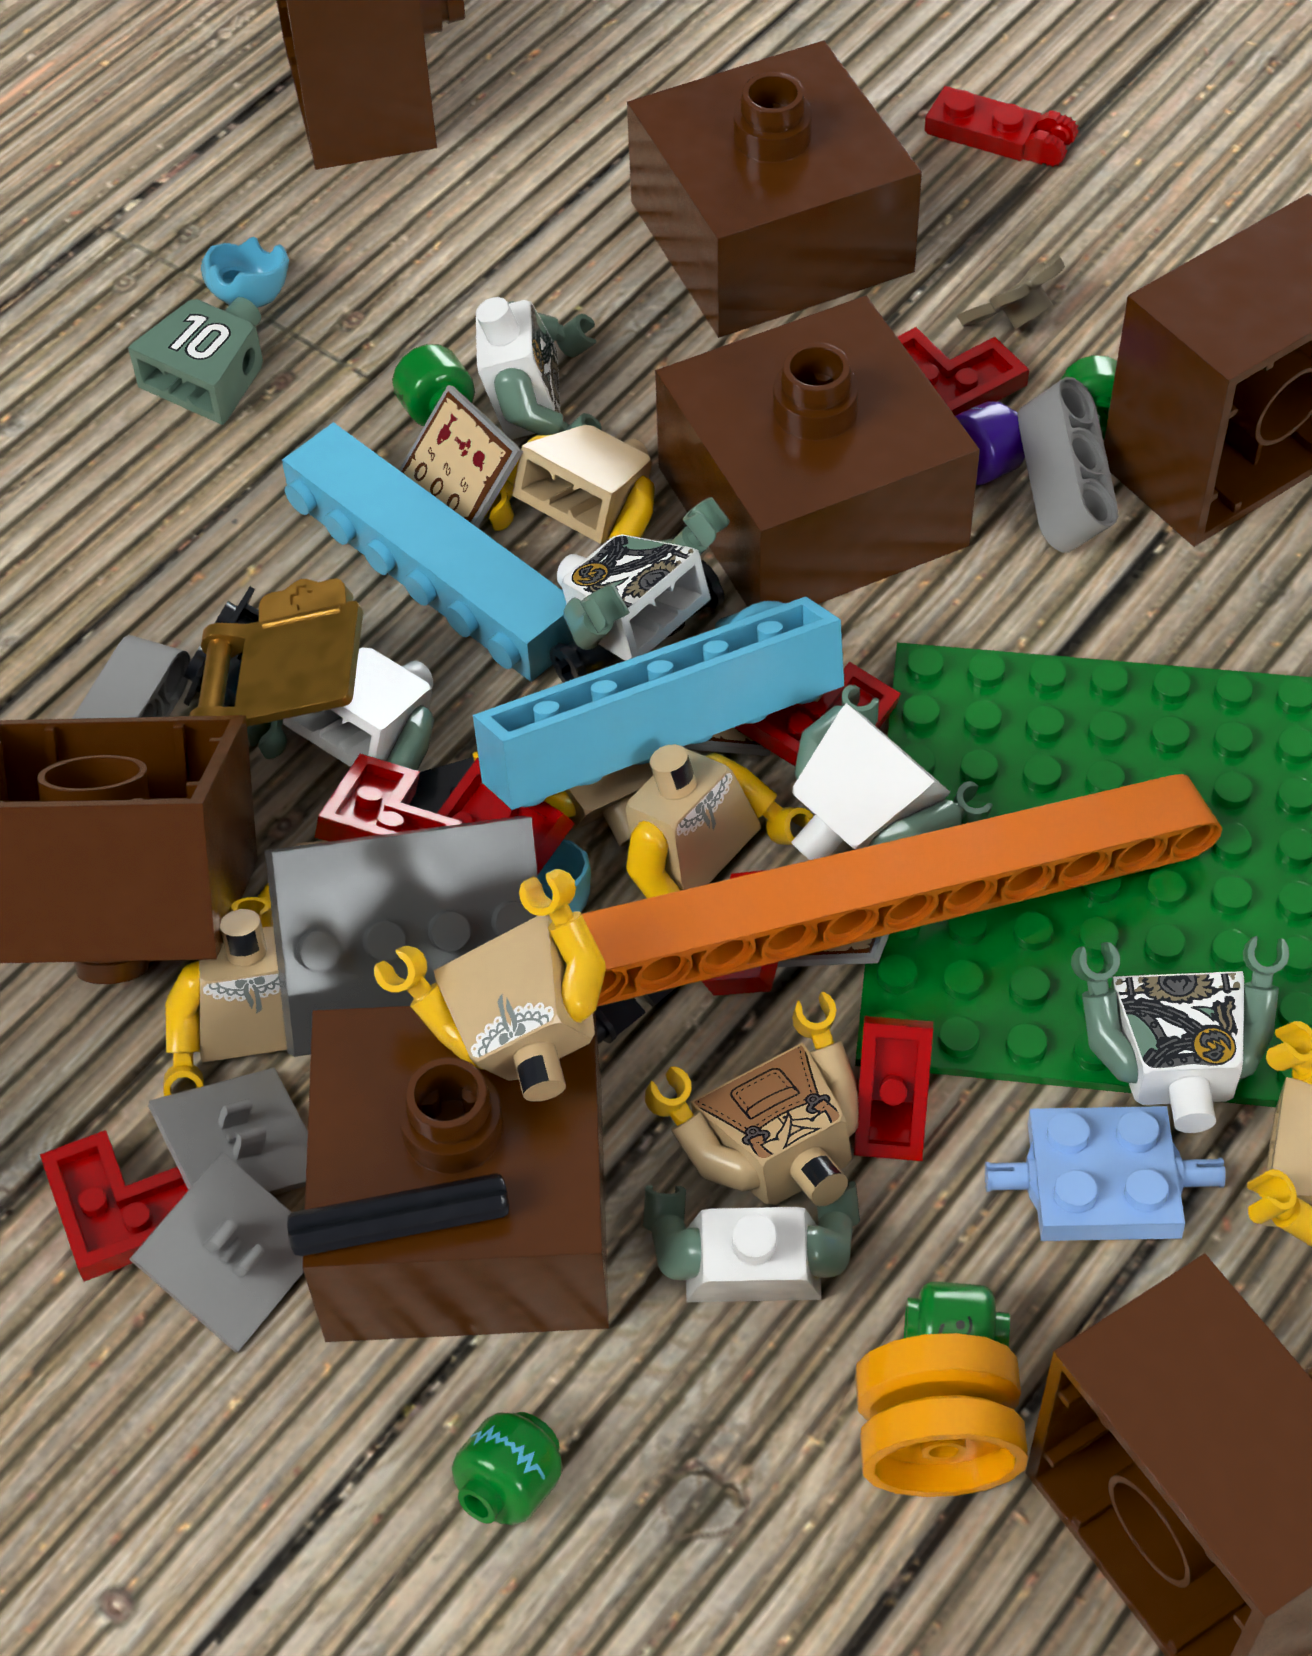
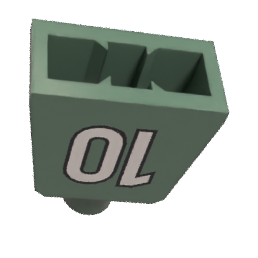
[128,297,263,425]

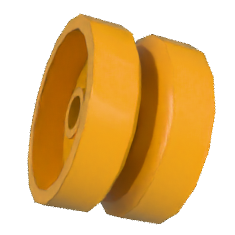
[855,1333,1028,1497]

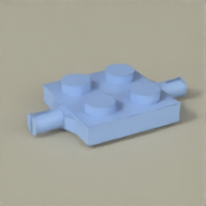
[985,1106,1226,1241]

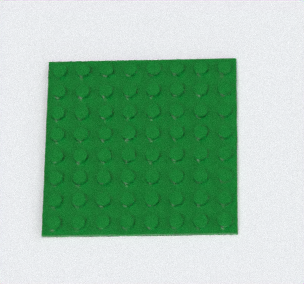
[855,642,1312,1108]

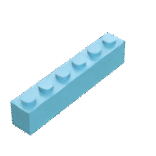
[282,422,574,682]
[473,597,844,810]

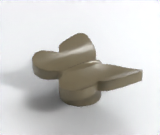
[957,255,1065,329]

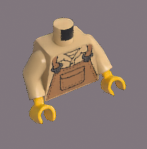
[645,992,858,1206]

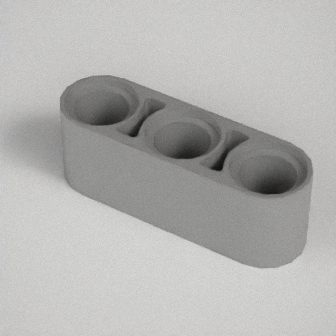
[1018,377,1118,553]
[72,635,191,719]

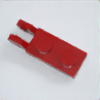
[924,86,1079,167]

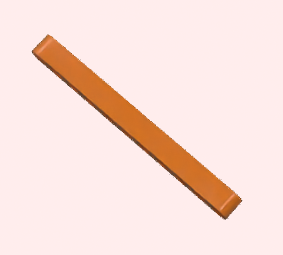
[582,774,1222,1007]

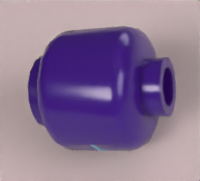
[955,401,1025,485]

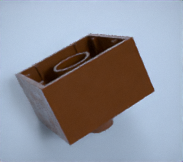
[276,0,465,170]
[627,40,922,338]
[1104,193,1312,547]
[655,296,980,607]
[0,715,258,984]
[302,1006,609,1342]
[1025,1253,1312,1656]

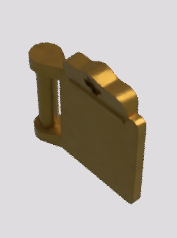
[189,578,363,727]

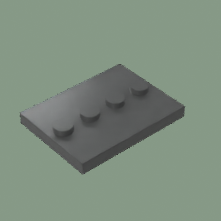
[265,816,538,1057]

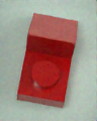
[854,1016,933,1161]

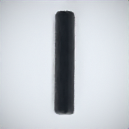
[287,1173,509,1256]

